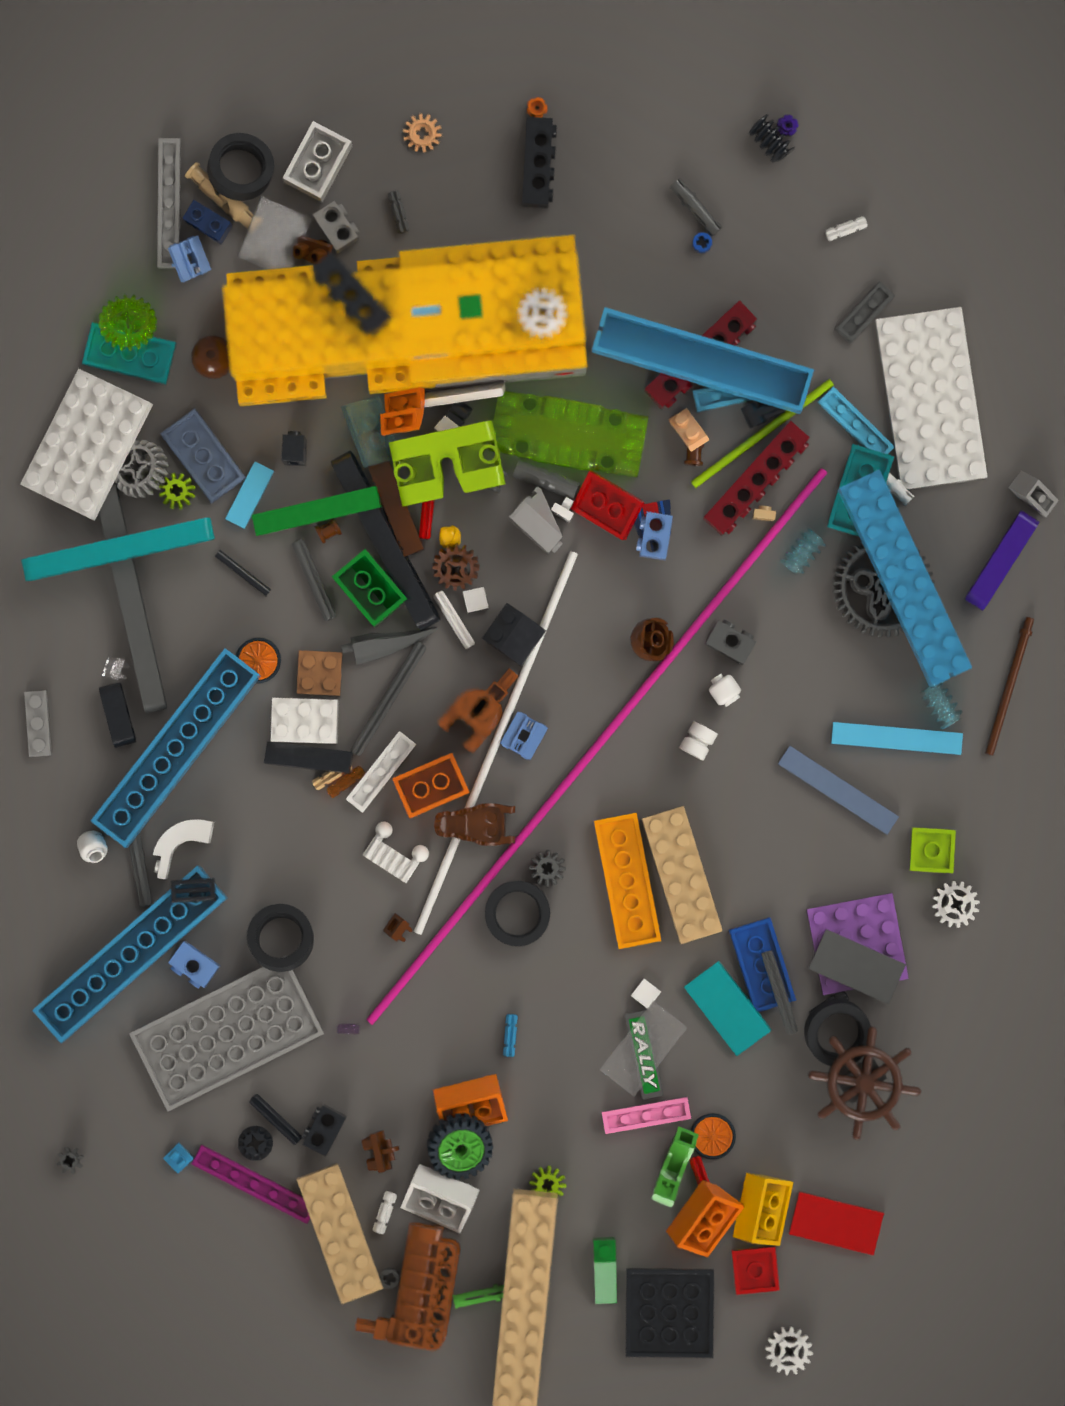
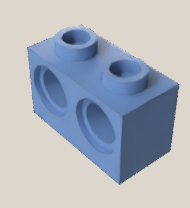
[636,512,673,560]

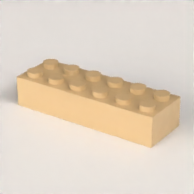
[641,806,723,944]
[296,1163,383,1304]

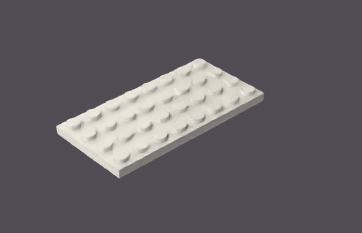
[875,307,987,490]

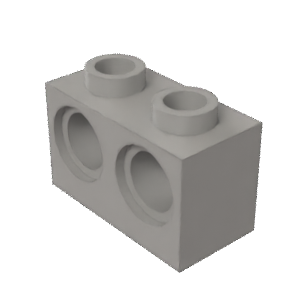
[313,201,360,254]

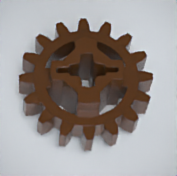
[432,543,479,591]

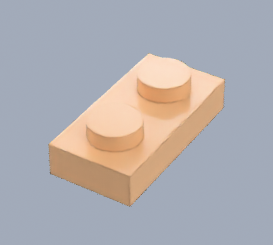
[669,408,709,451]

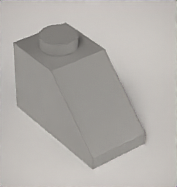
[1008,471,1059,518]

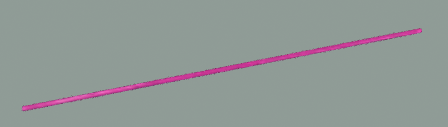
[366,468,827,1025]

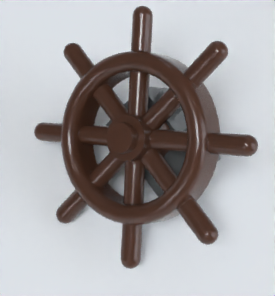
[808,1027,921,1140]

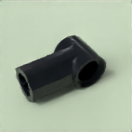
[741,401,787,429]

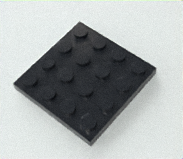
[626,1268,714,1358]

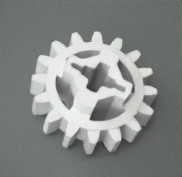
[519,289,567,338]
[932,881,980,928]
[765,1326,813,1375]

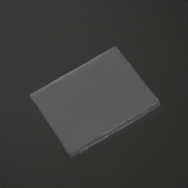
[238,197,312,270]

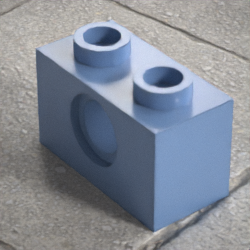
[168,941,221,989]

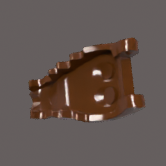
[434,803,515,846]

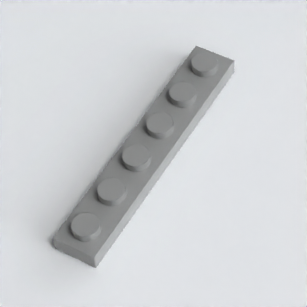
[157,138,181,269]

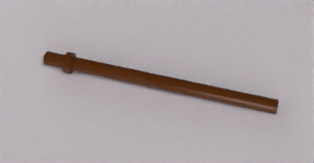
[985,617,1034,756]

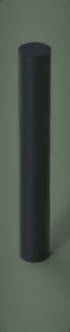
[215,550,271,596]

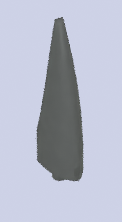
[341,626,438,665]

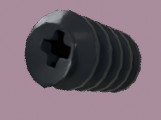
[749,114,795,163]

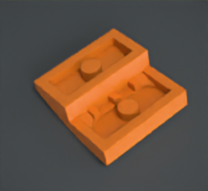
[380,387,425,436]

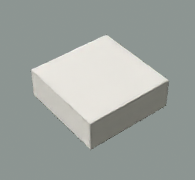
[463,587,489,613]
[631,979,661,1009]

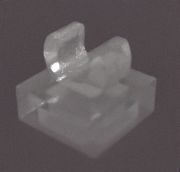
[102,655,130,681]

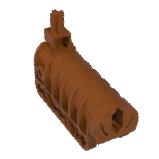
[438,668,519,754]
[355,1222,461,1351]

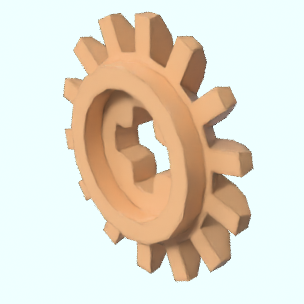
[403,114,442,153]

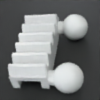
[363,821,429,883]

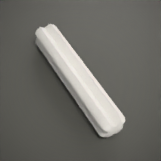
[433,590,475,649]

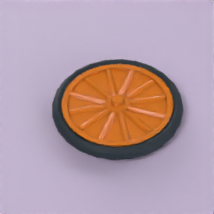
[236,638,281,683]
[691,1113,736,1160]

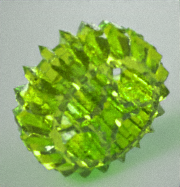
[98,294,157,352]

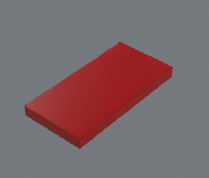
[789,1191,884,1256]

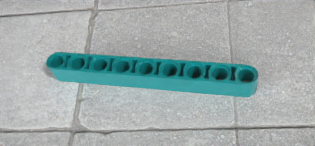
[21,517,215,582]

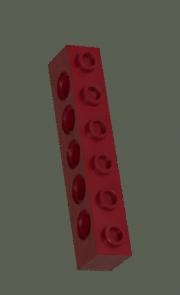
[644,300,757,410]
[703,420,810,536]

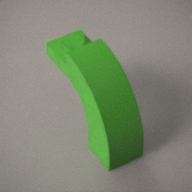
[651,1126,699,1207]

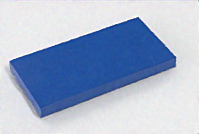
[729,917,796,1012]

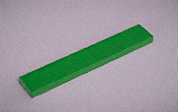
[252,486,381,536]

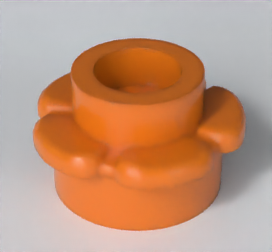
[527,98,548,118]

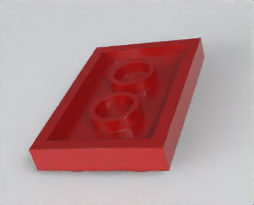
[570,471,645,540]

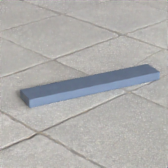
[778,746,899,835]

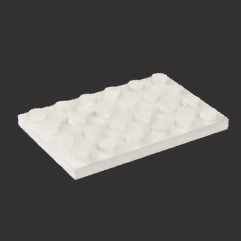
[20,369,153,521]

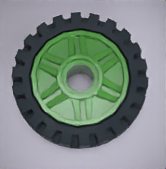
[427,1113,493,1180]

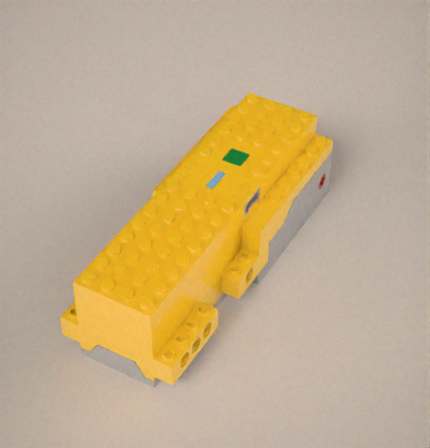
[223,235,587,406]

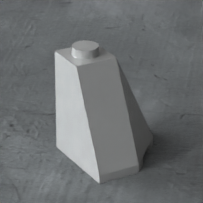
[509,486,563,555]

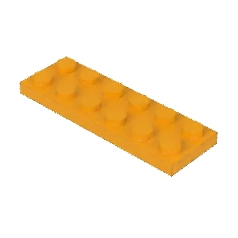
[594,813,661,949]

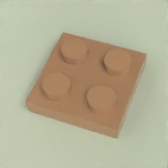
[297,650,343,696]

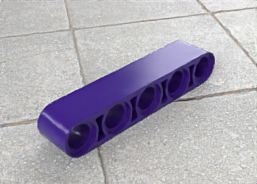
[964,510,1039,611]

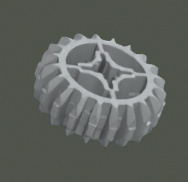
[114,440,169,498]

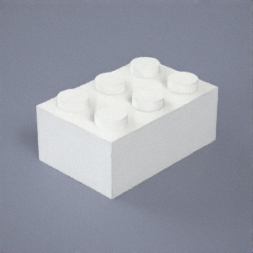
[283,121,352,203]
[271,698,339,744]

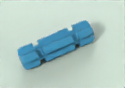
[503,1014,518,1057]

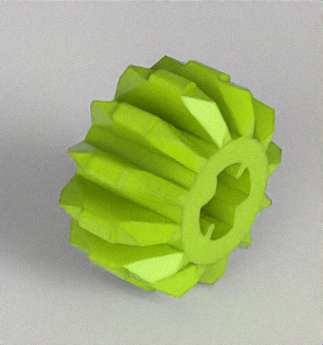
[159,473,196,510]
[529,1165,566,1196]

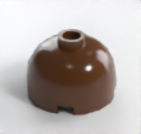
[191,335,231,379]
[630,618,674,661]

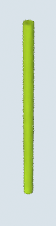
[691,379,834,488]

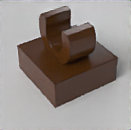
[383,913,413,942]

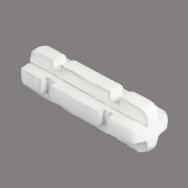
[825,216,867,241]
[373,1191,397,1234]

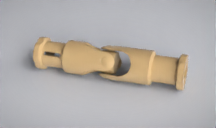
[185,162,262,233]

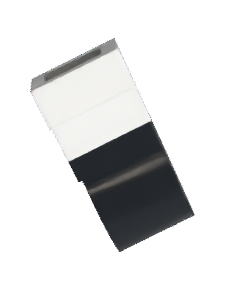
[434,402,473,432]

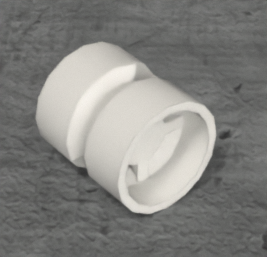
[679,721,718,761]

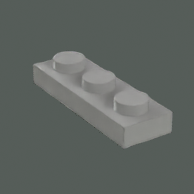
[24,690,52,757]

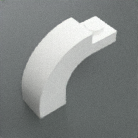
[153,820,215,880]

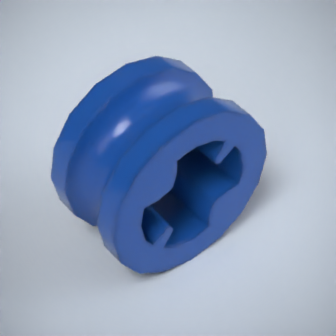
[693,232,712,253]

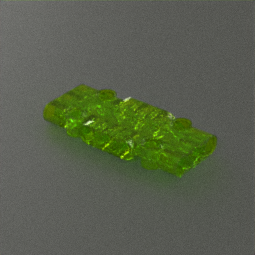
[488,390,649,478]

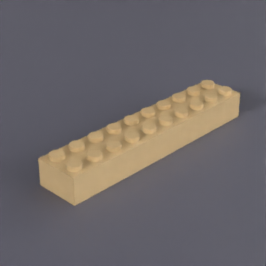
[492,1189,557,1406]

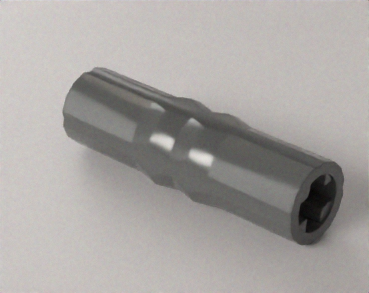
[513,460,580,500]

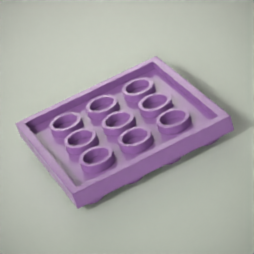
[806,893,909,995]

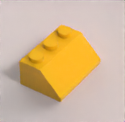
[733,1173,793,1246]

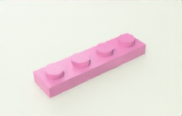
[602,1097,691,1134]

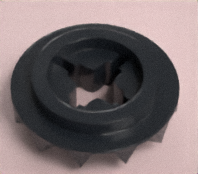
[238,1126,273,1161]

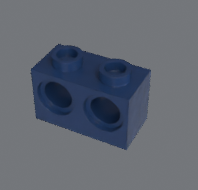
[183,200,233,245]

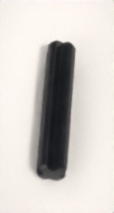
[249,1094,302,1145]

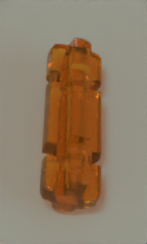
[326,766,366,798]

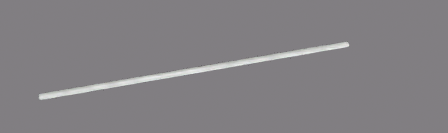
[413,551,578,935]

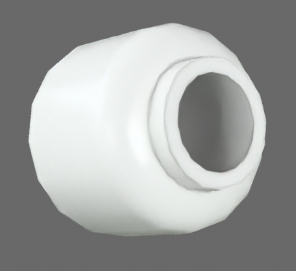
[709,674,741,707]
[77,830,108,863]

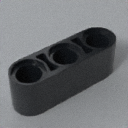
[99,682,136,748]

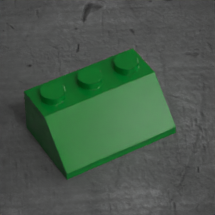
[332,549,407,628]

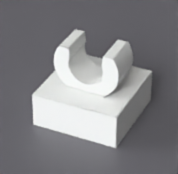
[551,497,574,522]

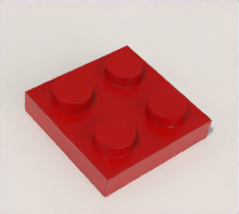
[731,1246,780,1295]

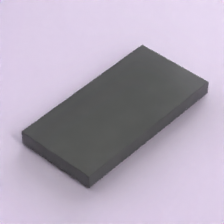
[808,929,906,1004]

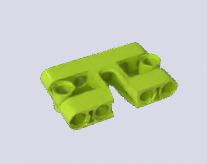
[389,420,506,507]

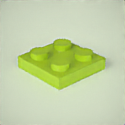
[909,827,956,873]

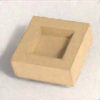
[752,506,776,522]

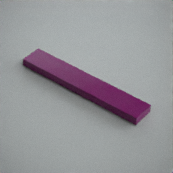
[191,1144,310,1224]

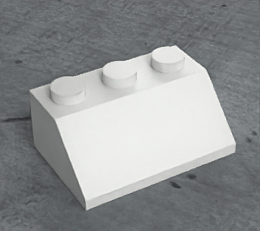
[400,1164,479,1234]

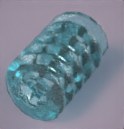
[780,527,827,575]
[920,681,963,730]

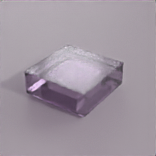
[337,1023,360,1034]

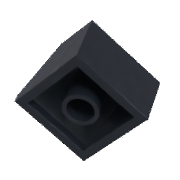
[482,603,546,666]

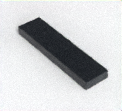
[264,741,353,774]

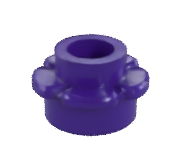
[777,115,799,136]

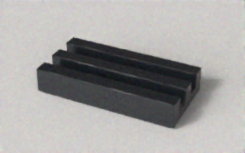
[171,878,216,903]

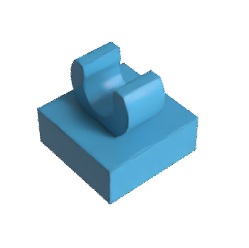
[163,1142,194,1173]

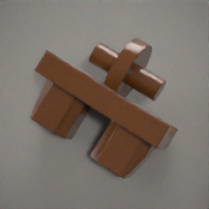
[293,235,333,265]
[362,1130,400,1173]

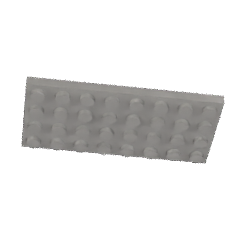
[129,956,325,1112]

